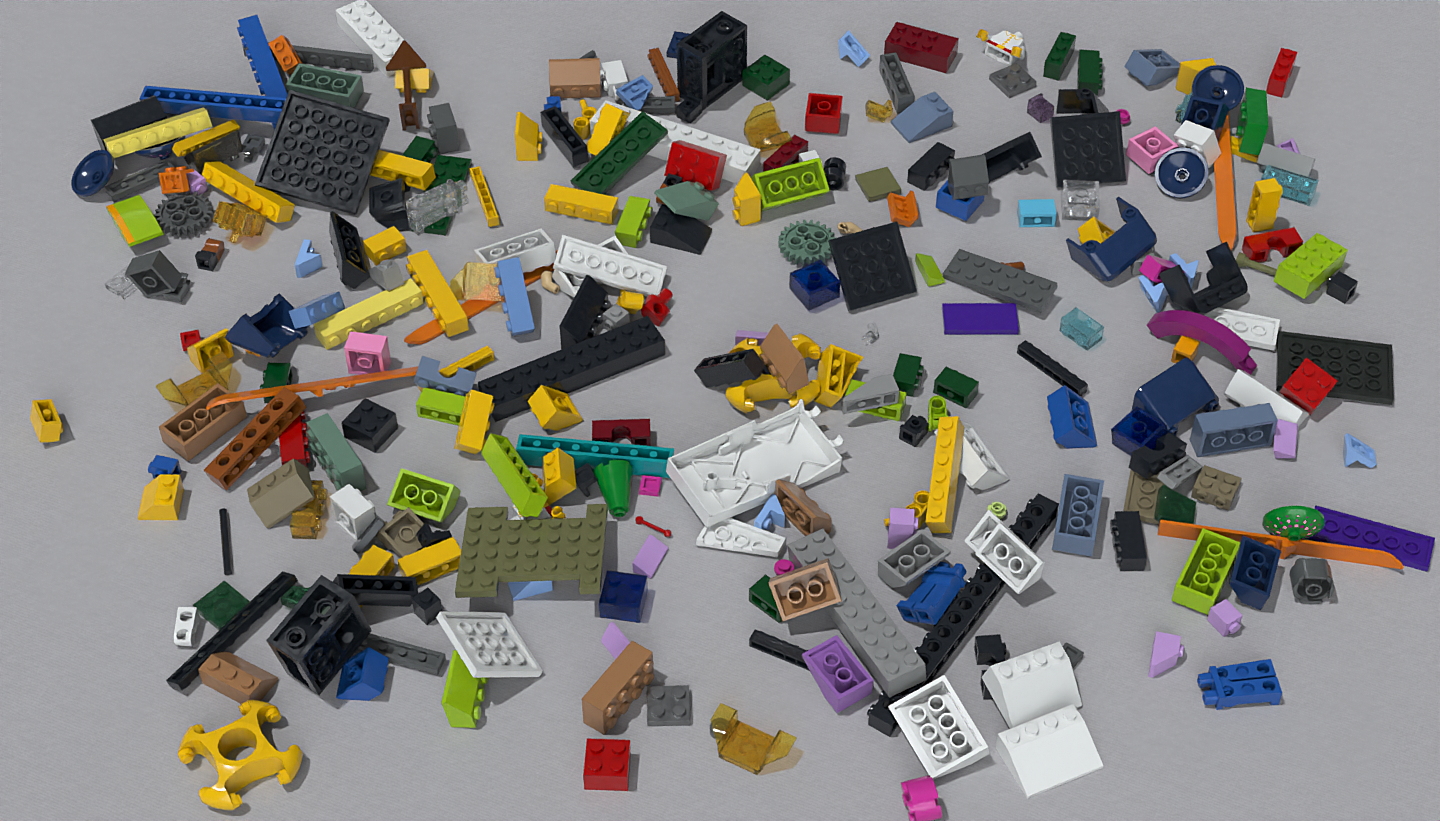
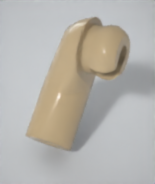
[837,222,862,234]
[541,271,560,294]

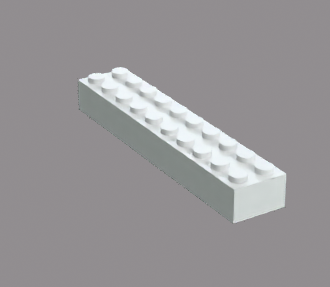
[590,100,761,184]

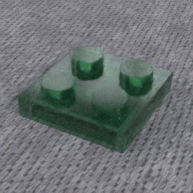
[1154,485,1196,524]
[193,580,250,630]

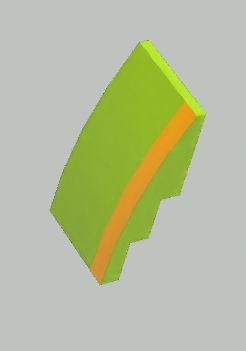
[106,195,164,247]

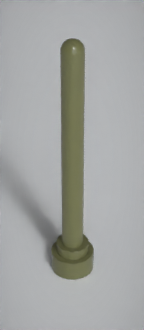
[1236,252,1321,291]

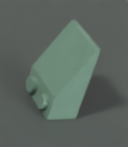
[654,181,719,221]

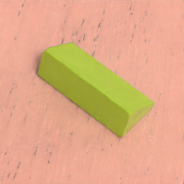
[915,253,945,287]

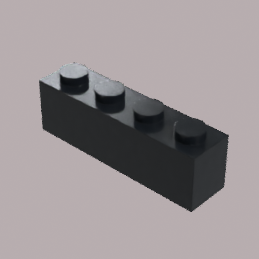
[540,106,589,167]
[694,349,766,388]
[333,574,418,607]

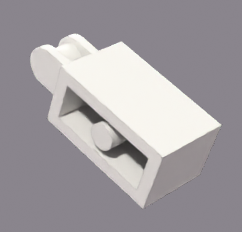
[600,60,628,101]

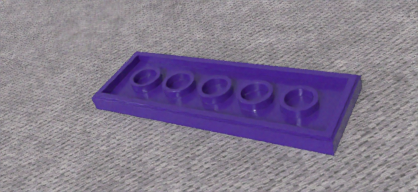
[1307,505,1435,572]

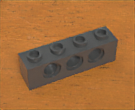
[879,53,915,114]

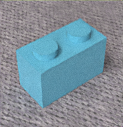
[1017,199,1056,227]

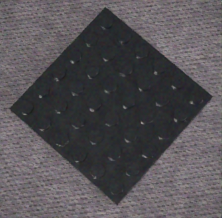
[255,90,390,215]

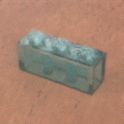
[1261,165,1319,206]

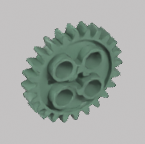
[778,220,836,266]

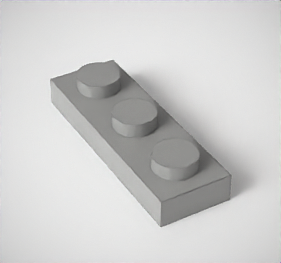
[1157,455,1203,490]

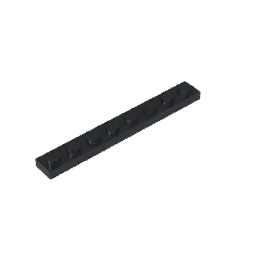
[166,571,298,691]

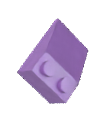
[802,635,874,713]

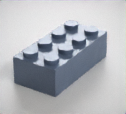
[1190,403,1278,457]
[1052,474,1104,556]

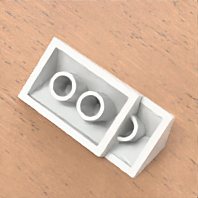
[1224,369,1309,427]
[965,510,1045,594]

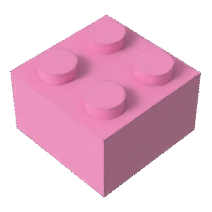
[1126,126,1178,174]
[344,331,391,375]

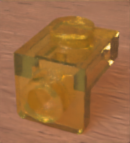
[865,100,893,123]

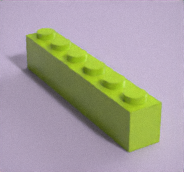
[481,433,548,518]

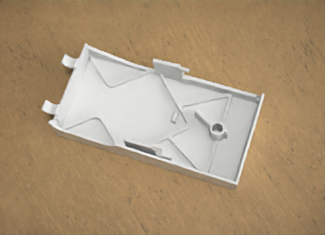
[666,399,844,527]

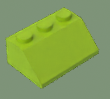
[387,468,461,523]
[441,650,489,728]

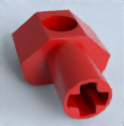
[641,288,673,327]

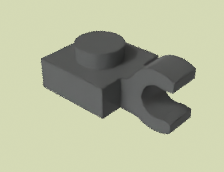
[242,134,265,162]
[164,272,190,302]

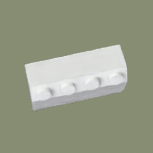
[981,642,1082,729]
[888,675,989,779]
[995,704,1103,799]

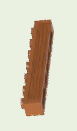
[647,47,680,102]

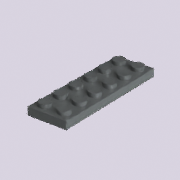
[943,249,1058,313]

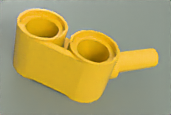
[573,99,597,140]
[616,289,644,314]
[883,490,929,529]

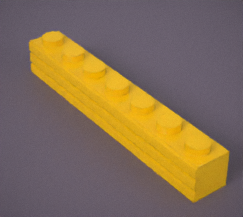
[172,119,240,157]
[469,166,499,227]
[418,345,495,392]

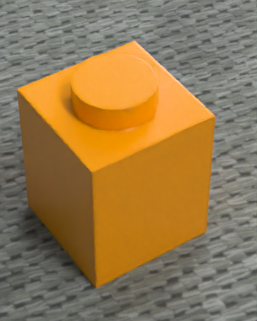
[1171,336,1200,363]

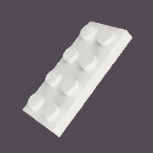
[1204,307,1280,351]

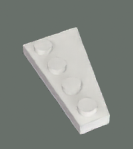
[696,518,786,557]

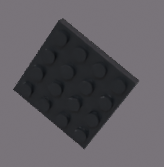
[1050,111,1126,188]
[828,221,917,311]

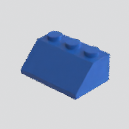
[1047,385,1097,449]

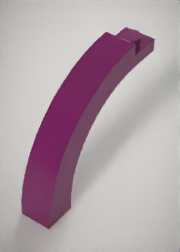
[1146,310,1257,375]

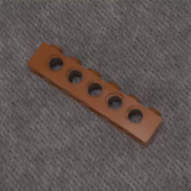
[204,387,307,491]

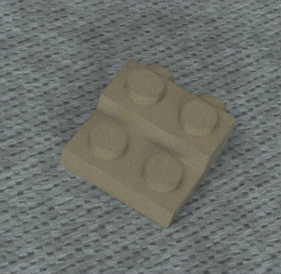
[1191,465,1242,510]
[376,507,424,558]

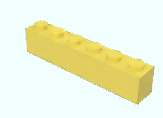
[103,107,212,158]
[314,278,424,350]

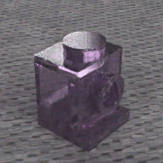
[1027,93,1054,123]

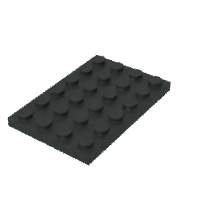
[1276,331,1394,405]

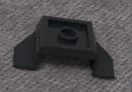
[369,178,411,231]

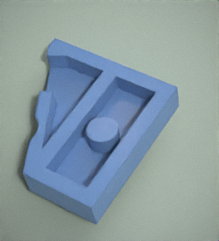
[616,75,653,111]

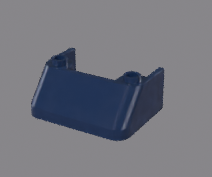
[1066,197,1157,281]

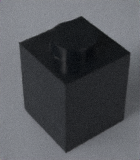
[1326,271,1358,304]
[412,587,443,625]

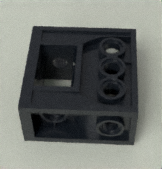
[677,11,747,111]
[266,575,372,695]

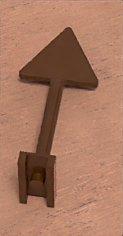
[386,40,427,130]

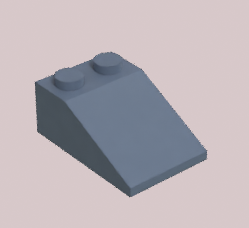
[1124,49,1180,86]
[891,91,954,143]

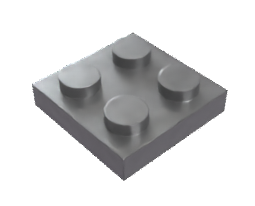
[989,63,1037,98]
[647,685,690,726]

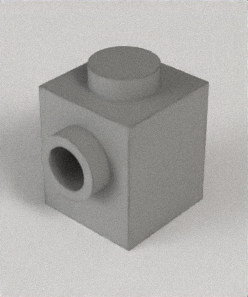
[603,303,630,331]

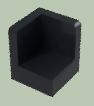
[575,463,598,497]

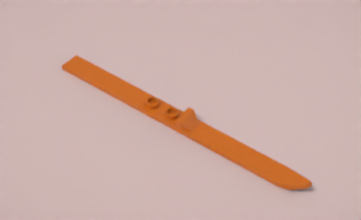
[1214,112,1237,251]
[404,250,558,345]
[206,366,418,411]
[1157,520,1404,570]

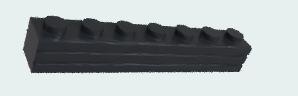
[1017,340,1088,396]
[749,629,810,671]

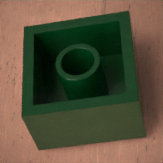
[742,55,790,101]

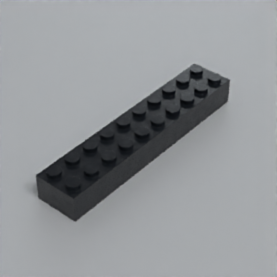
[478,316,665,422]

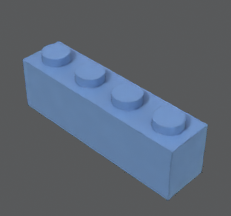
[494,257,535,336]

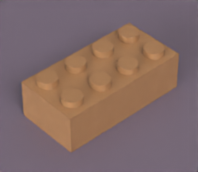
[159,383,247,461]
[582,641,654,735]

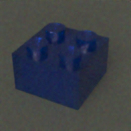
[789,259,840,310]
[1111,406,1167,456]
[599,570,648,623]

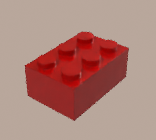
[664,140,727,191]

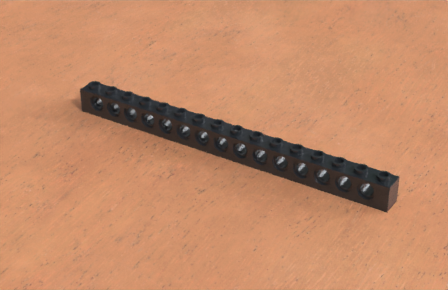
[867,493,1059,737]

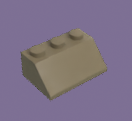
[247,458,315,529]

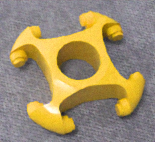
[725,333,821,414]
[178,700,303,810]

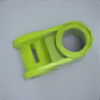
[928,396,948,432]

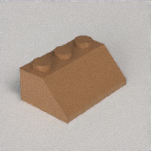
[549,58,601,98]
[760,324,809,394]
[775,480,832,536]
[768,558,842,621]
[198,651,279,704]

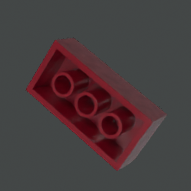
[884,22,959,73]

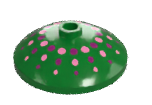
[1262,506,1325,541]

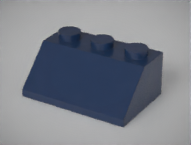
[1229,536,1281,610]

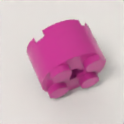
[901,775,942,821]

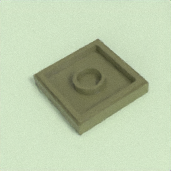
[855,167,901,202]

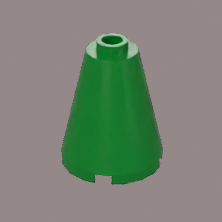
[594,460,633,517]

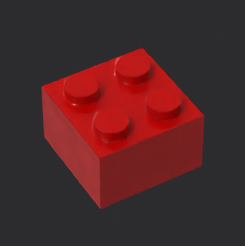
[805,93,843,134]
[1280,357,1337,416]
[583,738,631,791]

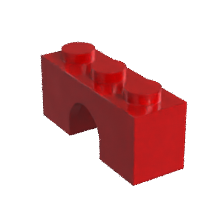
[1266,48,1298,98]
[1241,227,1303,263]

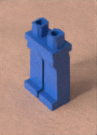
[896,562,967,625]
[1197,659,1282,710]

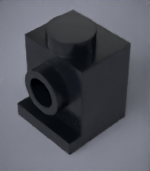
[677,93,702,124]
[899,415,929,447]

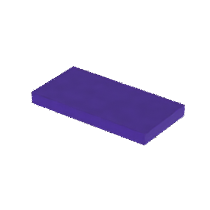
[942,303,1019,335]

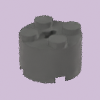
[1289,558,1335,604]

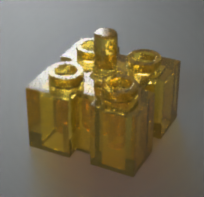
[212,201,267,243]

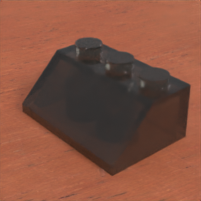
[184,130,243,175]

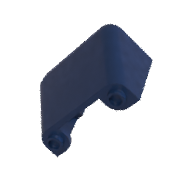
[225,293,310,358]
[1131,358,1219,438]

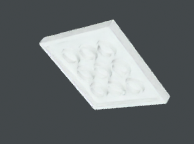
[436,612,543,678]

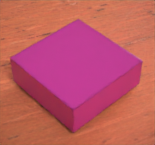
[639,475,662,497]

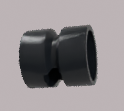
[823,157,846,191]

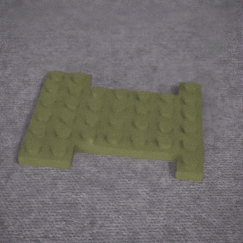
[455,504,608,598]

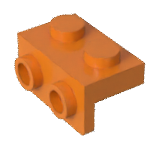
[887,191,919,227]

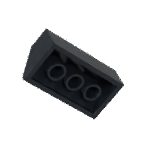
[91,95,167,151]
[329,211,370,289]
[559,275,610,349]

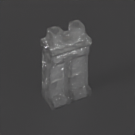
[406,179,469,236]

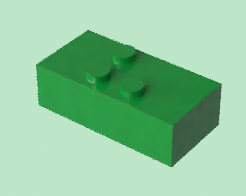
[1236,87,1268,155]

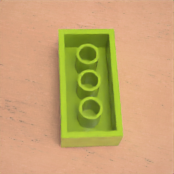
[750,157,830,212]
[1273,233,1348,299]
[1171,528,1240,615]

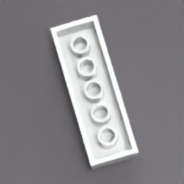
[335,0,404,77]

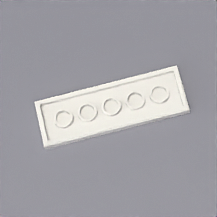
[553,235,667,297]

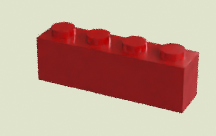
[279,411,310,467]

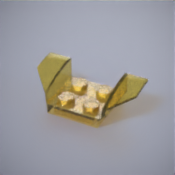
[744,101,792,152]
[450,262,504,302]
[155,352,232,406]
[711,703,797,775]

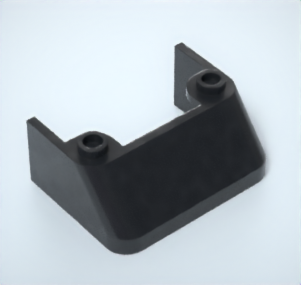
[1056,88,1109,114]
[981,132,1042,183]
[1159,242,1248,315]

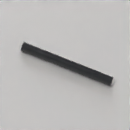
[219,508,232,575]

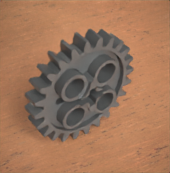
[155,191,214,237]

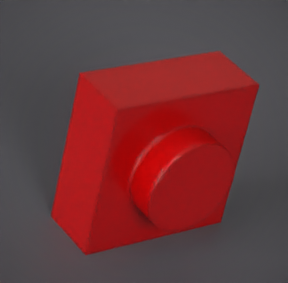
[180,330,201,351]

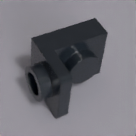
[417,523,452,548]

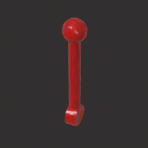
[635,516,672,537]

